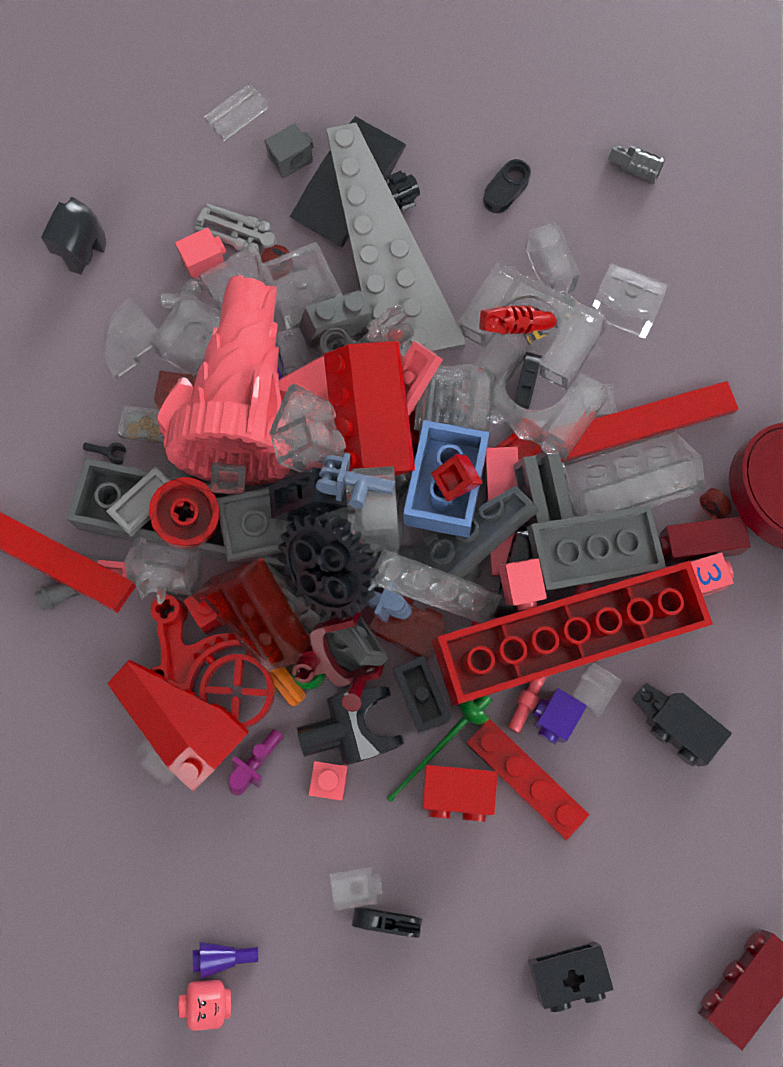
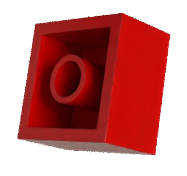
[421,765,497,822]

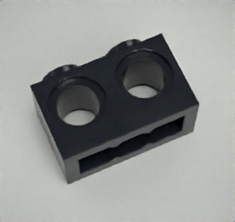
[269,467,347,521]

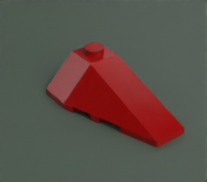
[107,659,249,792]

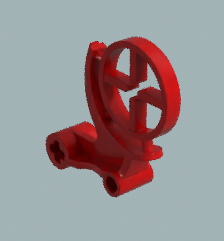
[150,594,275,728]

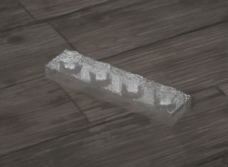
[373,549,502,623]

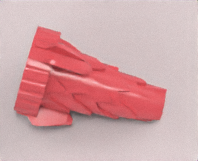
[157,275,294,486]

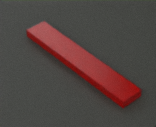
[549,381,739,462]
[0,512,136,614]

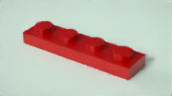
[466,719,590,840]

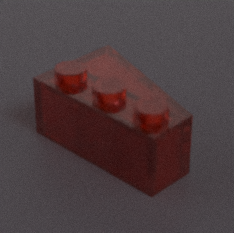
[192,557,311,672]

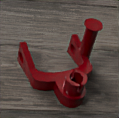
[292,612,384,712]

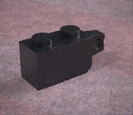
[632,683,732,767]

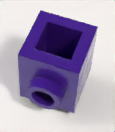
[533,688,587,744]

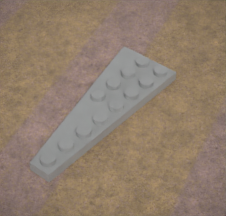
[326,123,465,357]

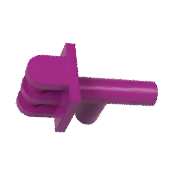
[229,729,284,796]

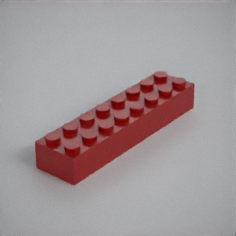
[431,561,713,706]

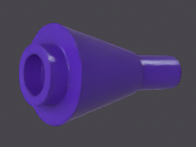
[192,942,258,979]

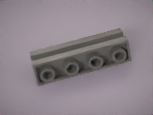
[513,453,574,559]

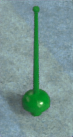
[387,695,493,802]

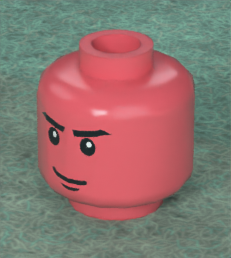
[178,980,231,1031]

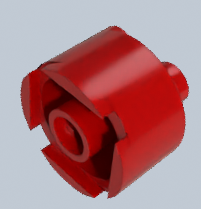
[149,477,219,549]

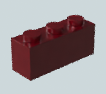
[698,930,783,1051]

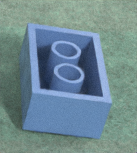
[403,420,489,538]

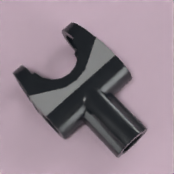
[297,687,404,766]

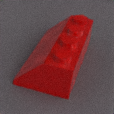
[323,341,415,479]

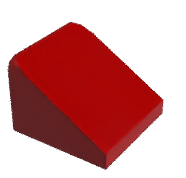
[431,454,483,502]

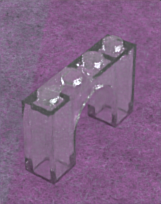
[458,262,606,390]
[460,333,608,460]

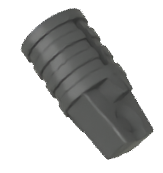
[608,145,665,184]

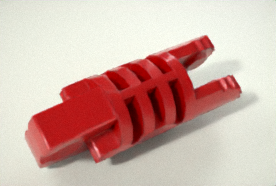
[479,305,557,335]

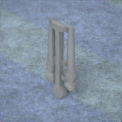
[194,204,277,256]

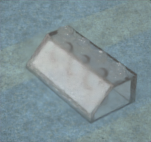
[565,430,705,517]

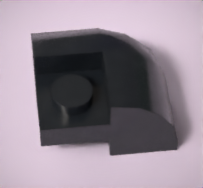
[41,197,107,275]

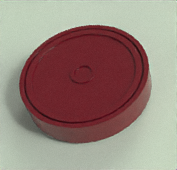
[729,423,783,549]

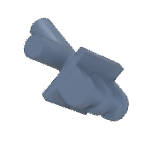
[316,453,395,508]
[369,582,412,623]

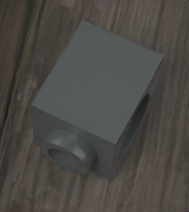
[265,123,314,179]

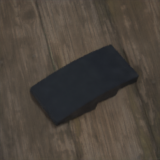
[290,116,406,247]

